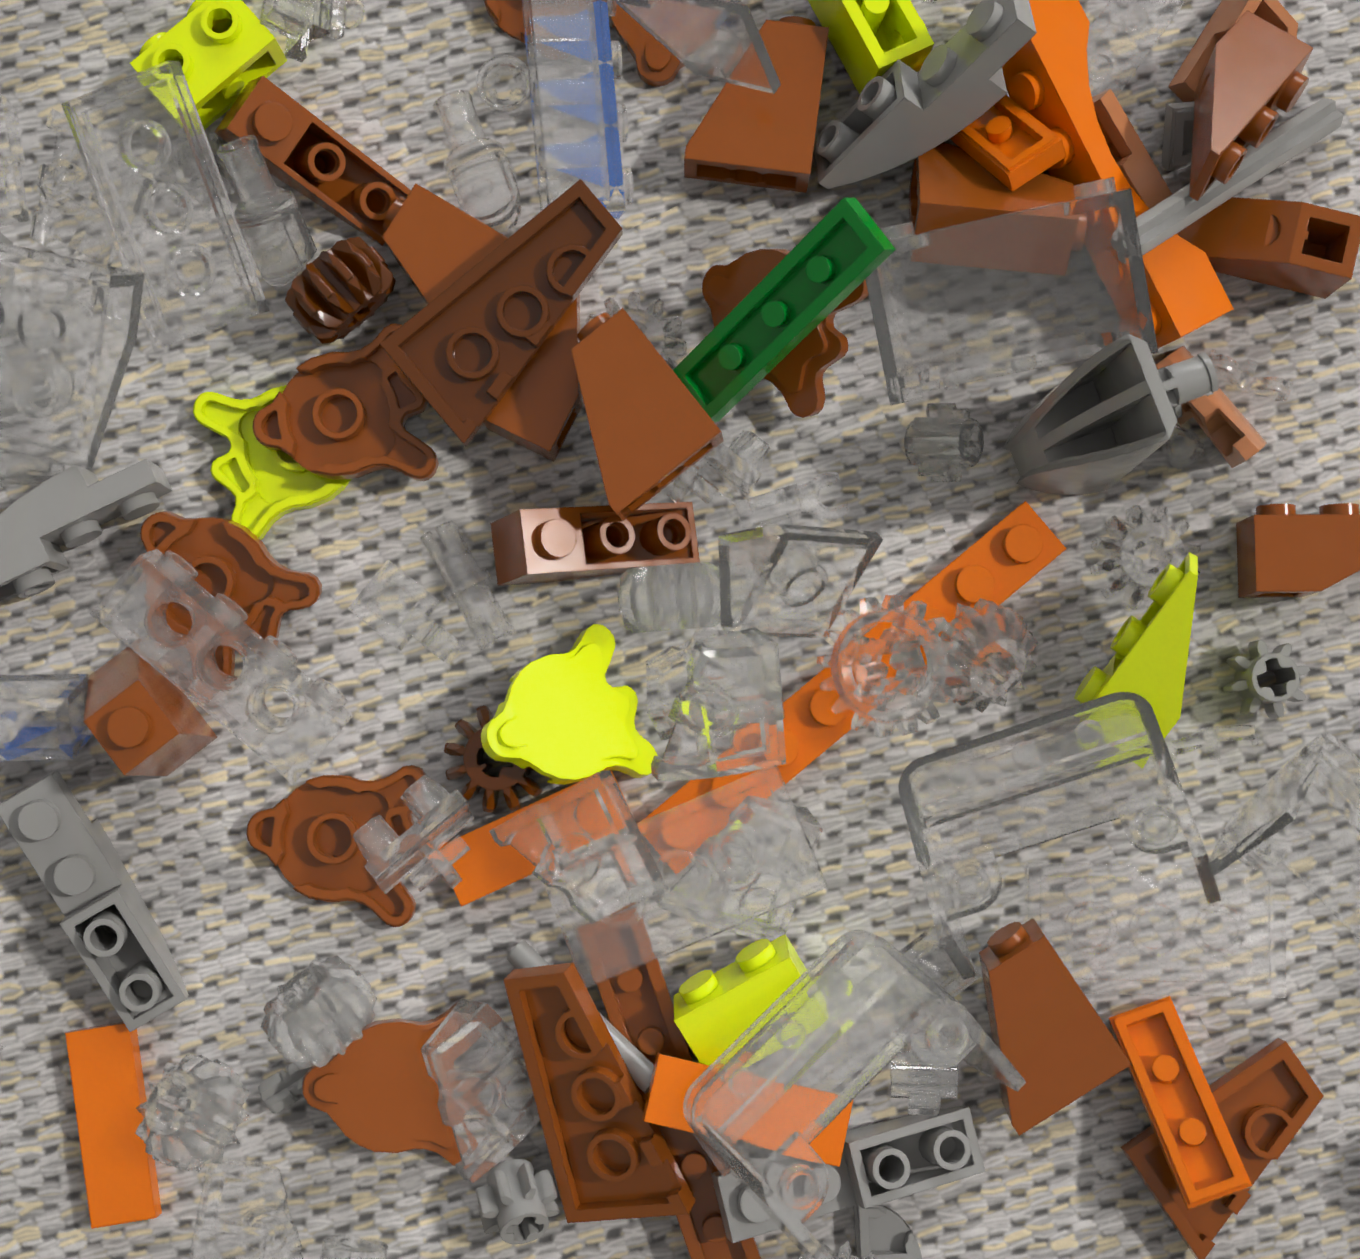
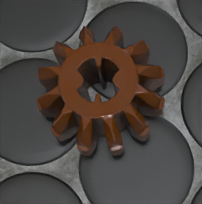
[285,236,396,344]
[444,705,543,812]

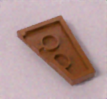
[1120,1038,1324,1259]

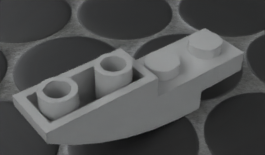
[815,0,1037,189]
[0,459,173,601]
[0,770,189,1032]
[711,1105,986,1243]

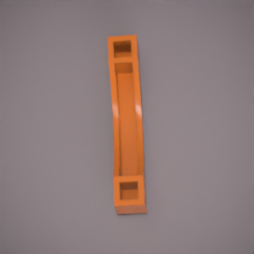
[1002,0,1234,352]

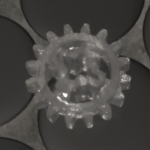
[817,594,962,738]

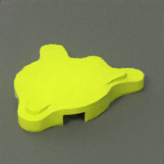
[193,385,351,540]
[481,624,658,785]

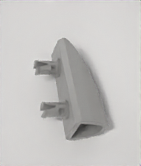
[1003,334,1219,495]

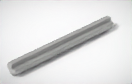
[1113,98,1343,261]

